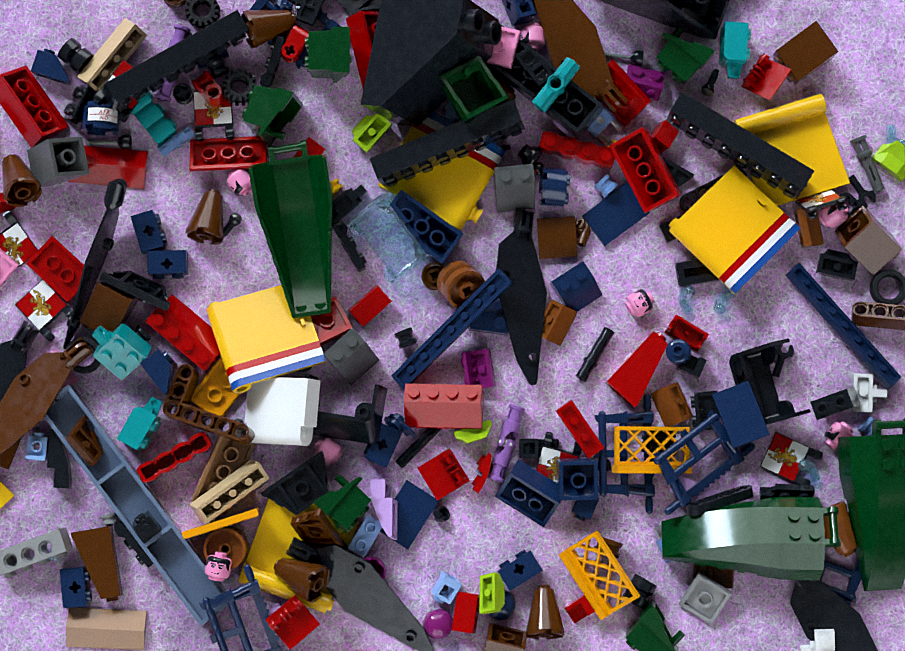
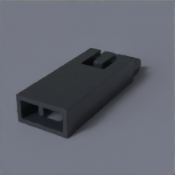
[675,259,720,287]

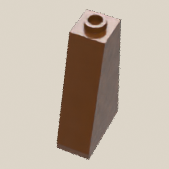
[71,526,123,602]

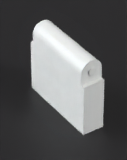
[244,377,320,446]

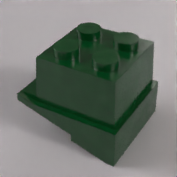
[656,26,715,85]
[305,27,352,83]
[439,55,508,122]
[242,85,303,146]
[305,474,371,535]
[625,600,685,651]

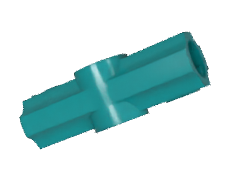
[532,57,580,113]

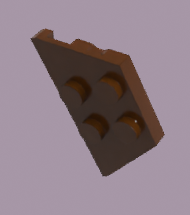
[291,509,348,551]

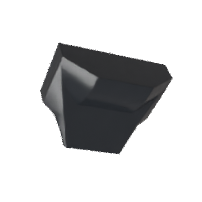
[816,249,858,281]

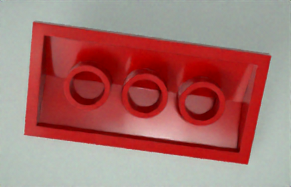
[189,136,267,172]
[68,146,148,189]

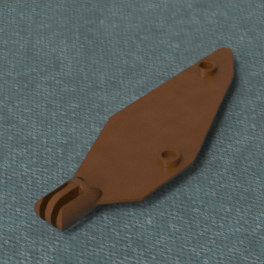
[534,0,628,113]
[0,337,92,455]

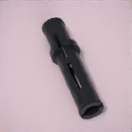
[575,327,615,382]

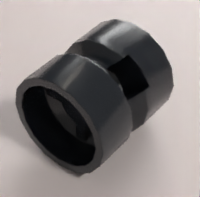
[57,38,94,74]
[623,574,657,610]

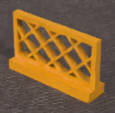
[612,426,692,474]
[558,530,640,620]

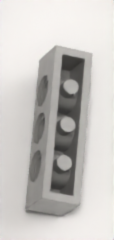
[0,527,74,578]

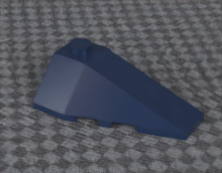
[390,190,463,264]

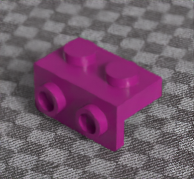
[626,64,665,101]
[461,348,496,389]

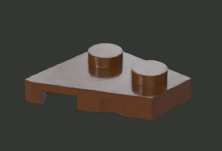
[65,414,104,467]

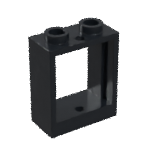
[810,386,860,420]

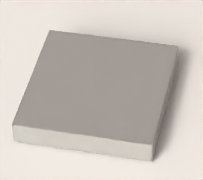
[678,572,732,625]

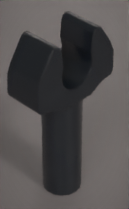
[848,174,876,208]
[772,344,794,378]

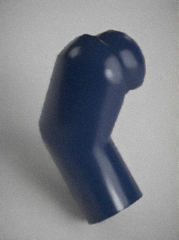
[275,0,293,12]

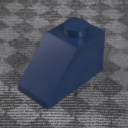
[31,49,71,86]

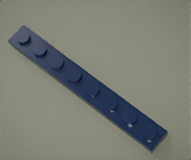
[785,263,901,390]
[391,268,513,390]

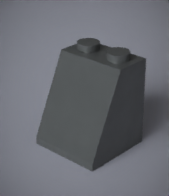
[27,137,89,187]
[493,164,535,213]
[324,328,379,386]

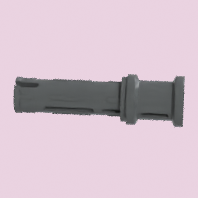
[850,135,885,193]

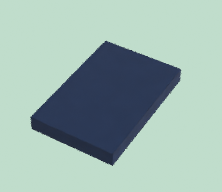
[582,182,650,247]
[712,381,770,449]
[380,480,439,549]

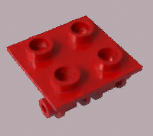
[741,53,792,101]
[417,448,470,501]
[265,595,320,650]

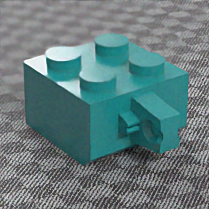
[719,21,751,79]
[92,324,152,380]
[117,397,163,451]

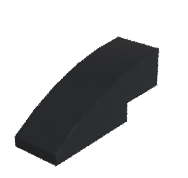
[47,429,72,489]

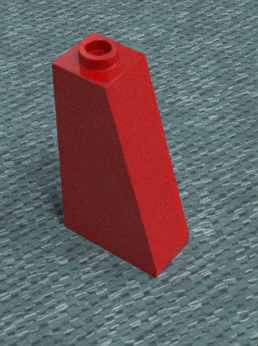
[605,331,668,409]

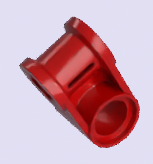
[281,25,308,63]
[190,69,224,107]

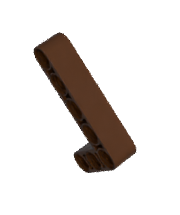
[851,301,905,330]
[163,364,255,444]

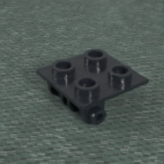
[63,84,94,124]

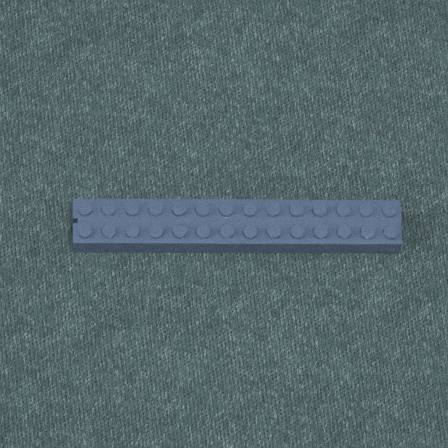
[44,384,228,626]

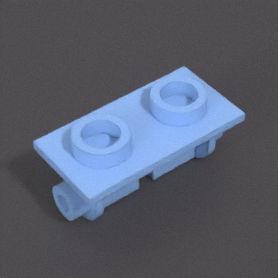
[348,515,382,558]

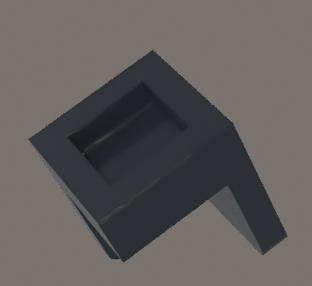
[676,355,707,379]

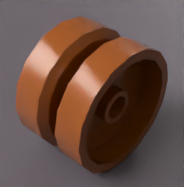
[437,261,485,309]
[203,526,250,569]

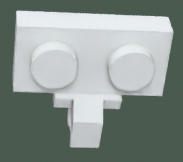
[852,373,887,413]
[800,629,835,651]

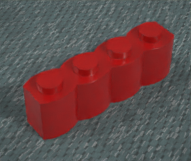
[539,131,615,169]
[137,432,214,483]

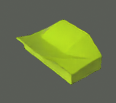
[352,113,392,153]
[872,140,905,182]
[454,420,492,444]
[480,572,505,615]

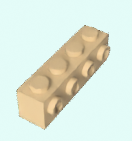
[77,18,147,92]
[189,459,269,524]

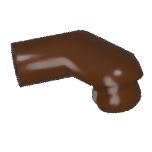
[575,218,591,247]

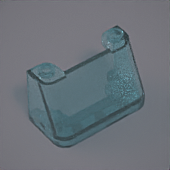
[347,192,431,284]

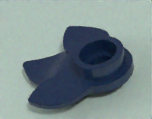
[384,413,416,438]

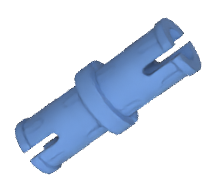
[157,126,195,157]

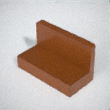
[794,208,824,249]
[542,299,577,346]
[651,382,693,427]

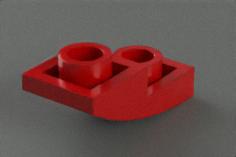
[471,453,491,494]

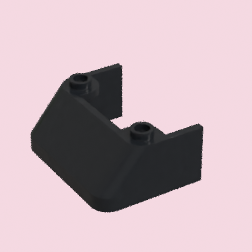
[729,338,811,425]
[305,374,388,444]

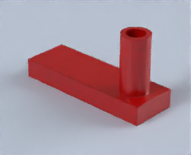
[555,400,604,459]

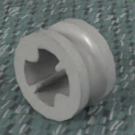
[100,513,118,526]

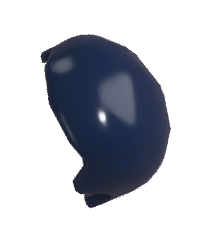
[489,590,516,621]

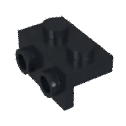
[690,391,720,430]

